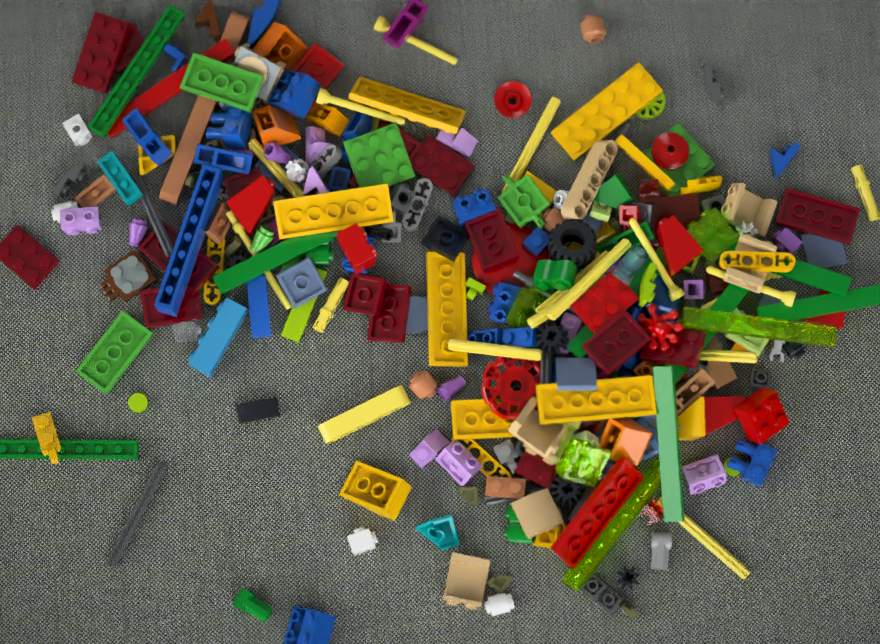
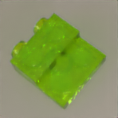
[686,208,740,264]
[506,287,545,329]
[556,438,611,487]

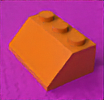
[252,21,308,80]

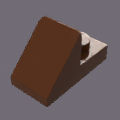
[194,0,221,42]

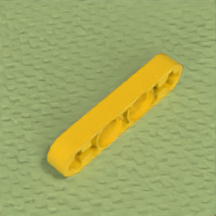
[615,134,675,191]
[203,237,226,306]
[719,251,796,272]
[452,436,512,478]

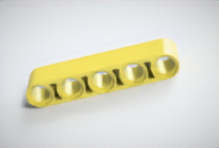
[318,385,411,444]

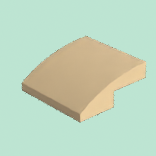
[511,488,564,539]

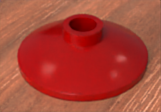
[494,81,532,118]
[651,132,689,170]

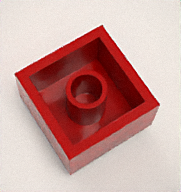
[336,223,377,275]
[734,387,790,444]

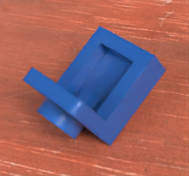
[163,43,188,72]
[522,227,550,257]

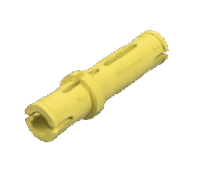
[851,164,880,222]
[312,277,349,333]

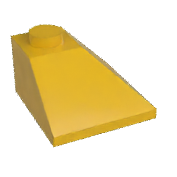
[677,397,705,441]

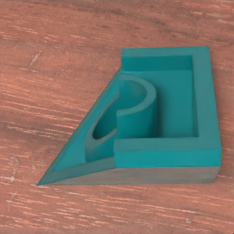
[415,514,460,551]

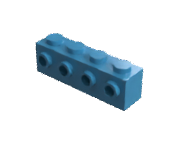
[188,297,248,378]

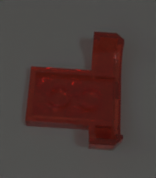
[639,179,700,255]

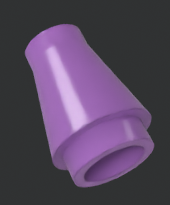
[264,143,292,165]
[129,219,148,247]
[437,375,466,401]

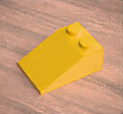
[339,461,412,521]

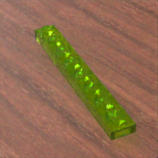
[682,307,836,348]
[562,459,661,592]

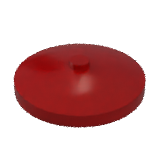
[472,223,548,298]

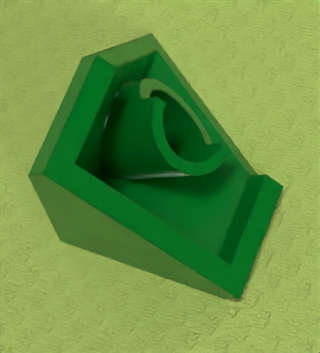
[594,173,633,210]

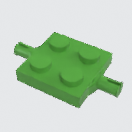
[497,173,551,229]

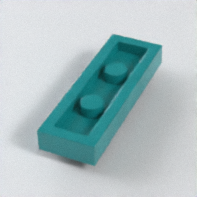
[97,151,143,206]

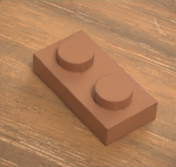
[75,174,116,208]
[204,202,231,244]
[485,476,526,499]

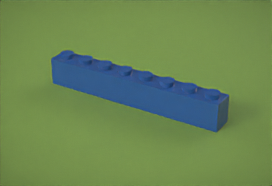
[154,164,225,317]

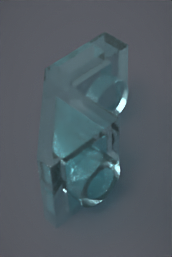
[612,243,648,286]

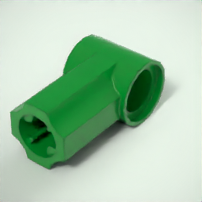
[232,588,273,623]

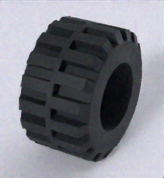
[548,219,597,272]

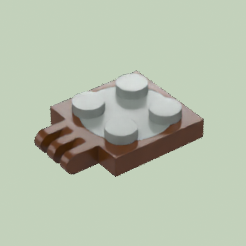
[98,249,157,302]

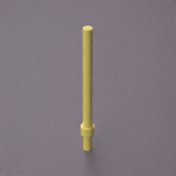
[226,210,293,310]

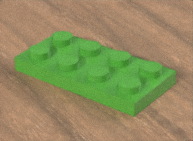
[180,53,264,113]
[75,311,154,395]

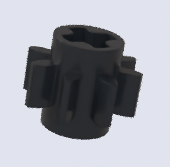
[783,335,807,359]
[616,566,640,590]

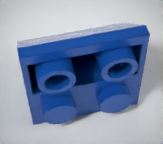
[268,70,322,118]
[284,606,336,644]

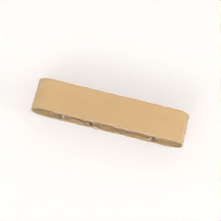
[561,140,618,220]

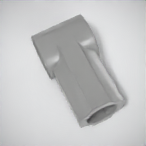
[650,531,672,571]

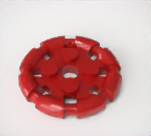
[481,356,541,420]

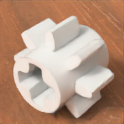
[285,159,309,183]
[734,221,758,240]

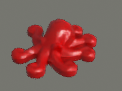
[637,304,684,352]

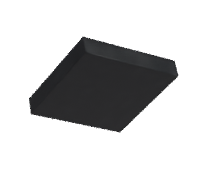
[421,216,470,262]

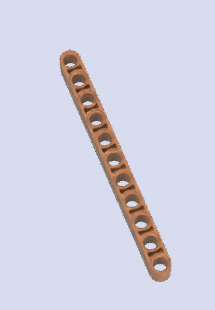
[159,12,251,205]

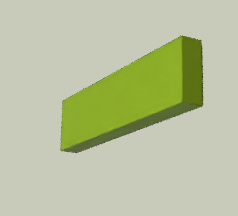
[281,267,327,343]

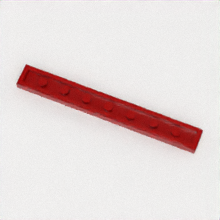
[107,38,235,139]

